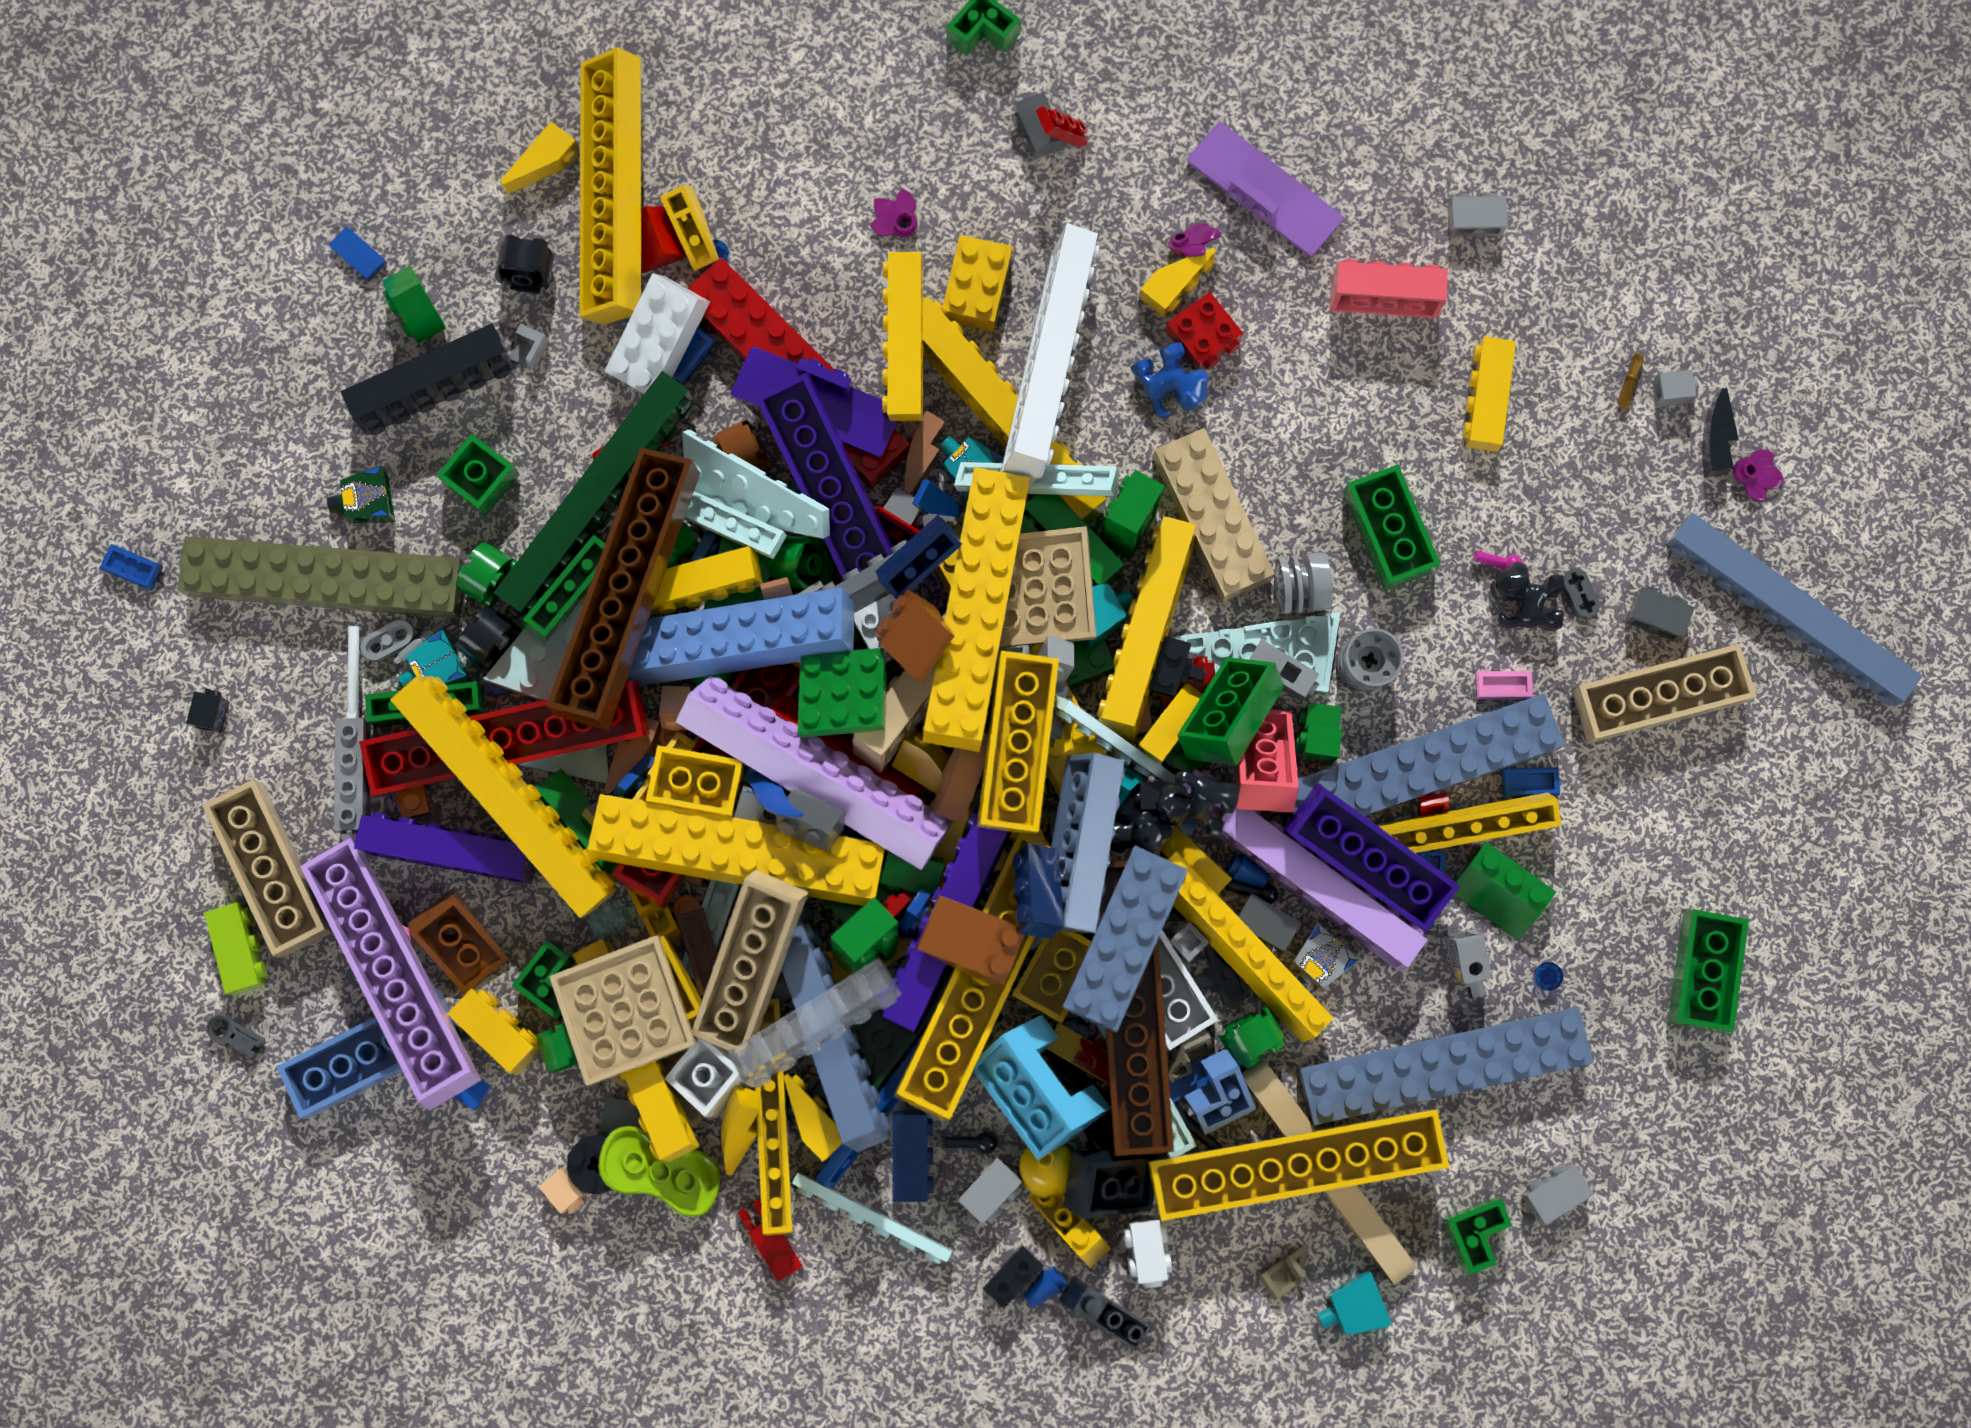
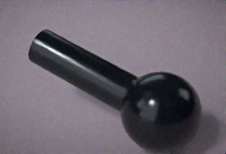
[1225,880,1278,904]
[943,1131,998,1154]

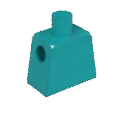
[1082,583,1133,649]
[1317,1271,1392,1335]

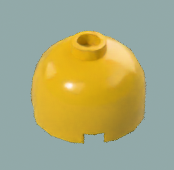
[1019,1144,1072,1198]

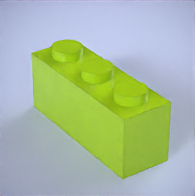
[204,902,268,996]

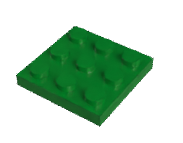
[798,648,887,738]

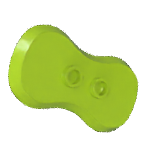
[599,1126,720,1217]

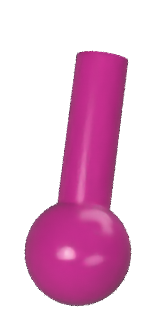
[1473,550,1524,570]

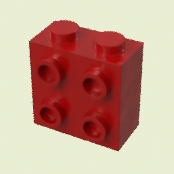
[1165,292,1243,370]

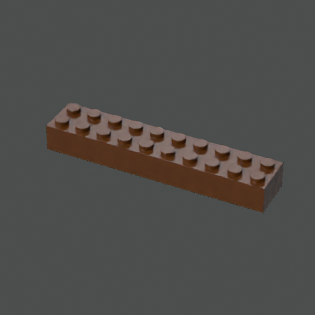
[546,447,700,730]
[1098,861,1174,1156]

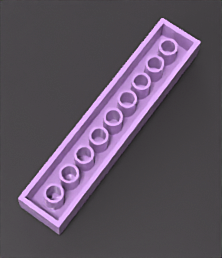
[675,676,953,870]
[1184,769,1428,971]
[300,837,481,1111]

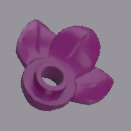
[870,189,918,238]
[1168,223,1222,257]
[1732,450,1784,503]

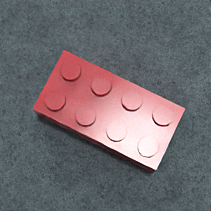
[1329,259,1448,318]
[1234,710,1299,812]

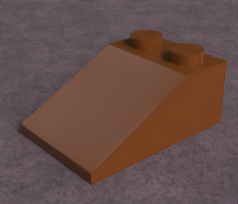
[875,589,955,683]
[408,887,509,994]
[916,895,1025,986]

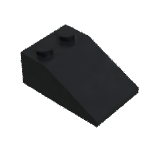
[1063,1149,1161,1219]

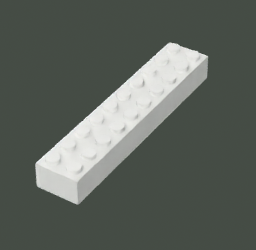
[1001,223,1099,488]

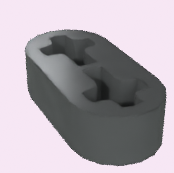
[1563,568,1600,620]

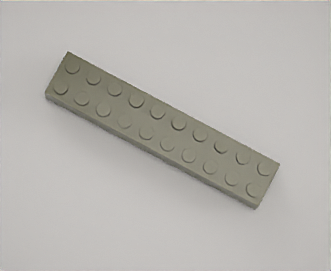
[177,536,466,619]

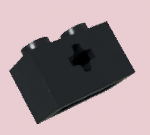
[983,1244,1044,1309]

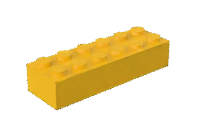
[977,651,1059,834]

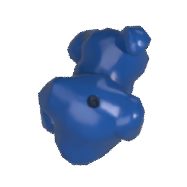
[1130,342,1209,419]

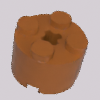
[712,418,771,471]

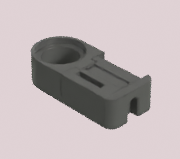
[206,1015,265,1060]

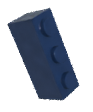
[875,514,963,599]
[1012,843,1064,939]
[892,1110,934,1202]

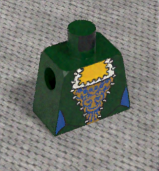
[327,466,396,523]

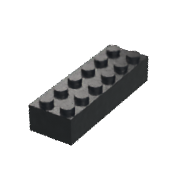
[340,323,516,436]

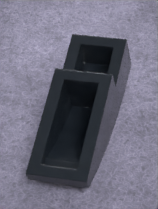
[1702,388,1739,478]

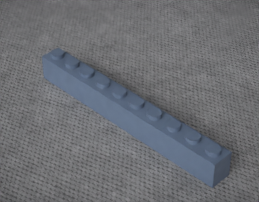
[1667,512,1923,707]

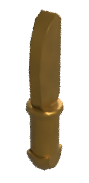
[1618,353,1644,412]

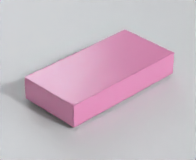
[1475,671,1533,700]

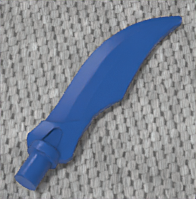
[743,764,803,818]

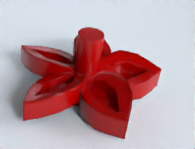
[1074,1038,1107,1071]

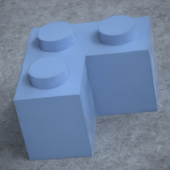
[1185,1049,1256,1135]

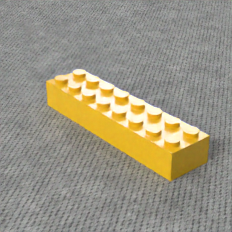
[1097,516,1196,745]

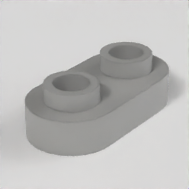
[360,620,415,662]

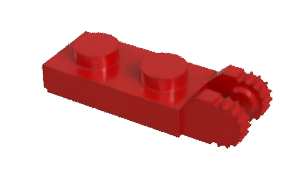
[738,1198,803,1282]

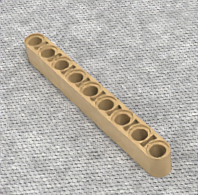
[1242,1058,1417,1286]

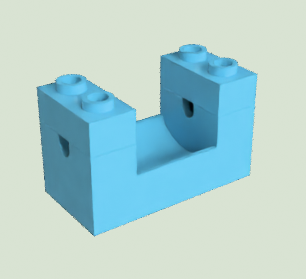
[973,1015,1111,1160]

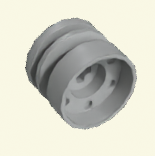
[1274,552,1332,615]
[1336,628,1404,692]

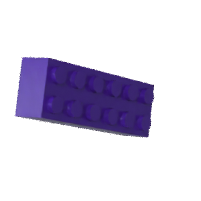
[1284,782,1461,932]
[354,812,535,885]

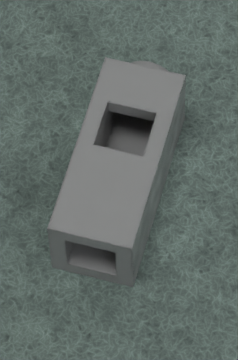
[1249,639,1319,702]

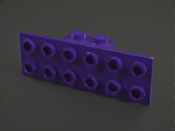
[731,346,898,458]

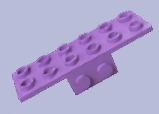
[1187,122,1344,257]

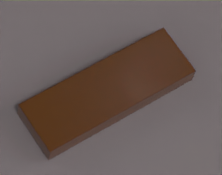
[676,908,718,998]

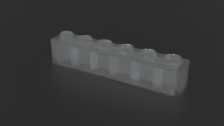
[727,958,902,1087]

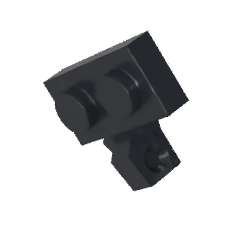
[1148,636,1206,698]
[1193,949,1251,1006]

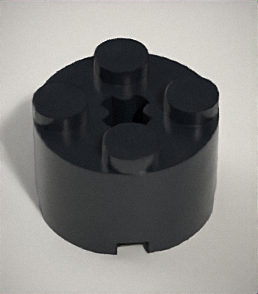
[495,235,554,293]
[457,606,523,672]
[567,1135,613,1194]

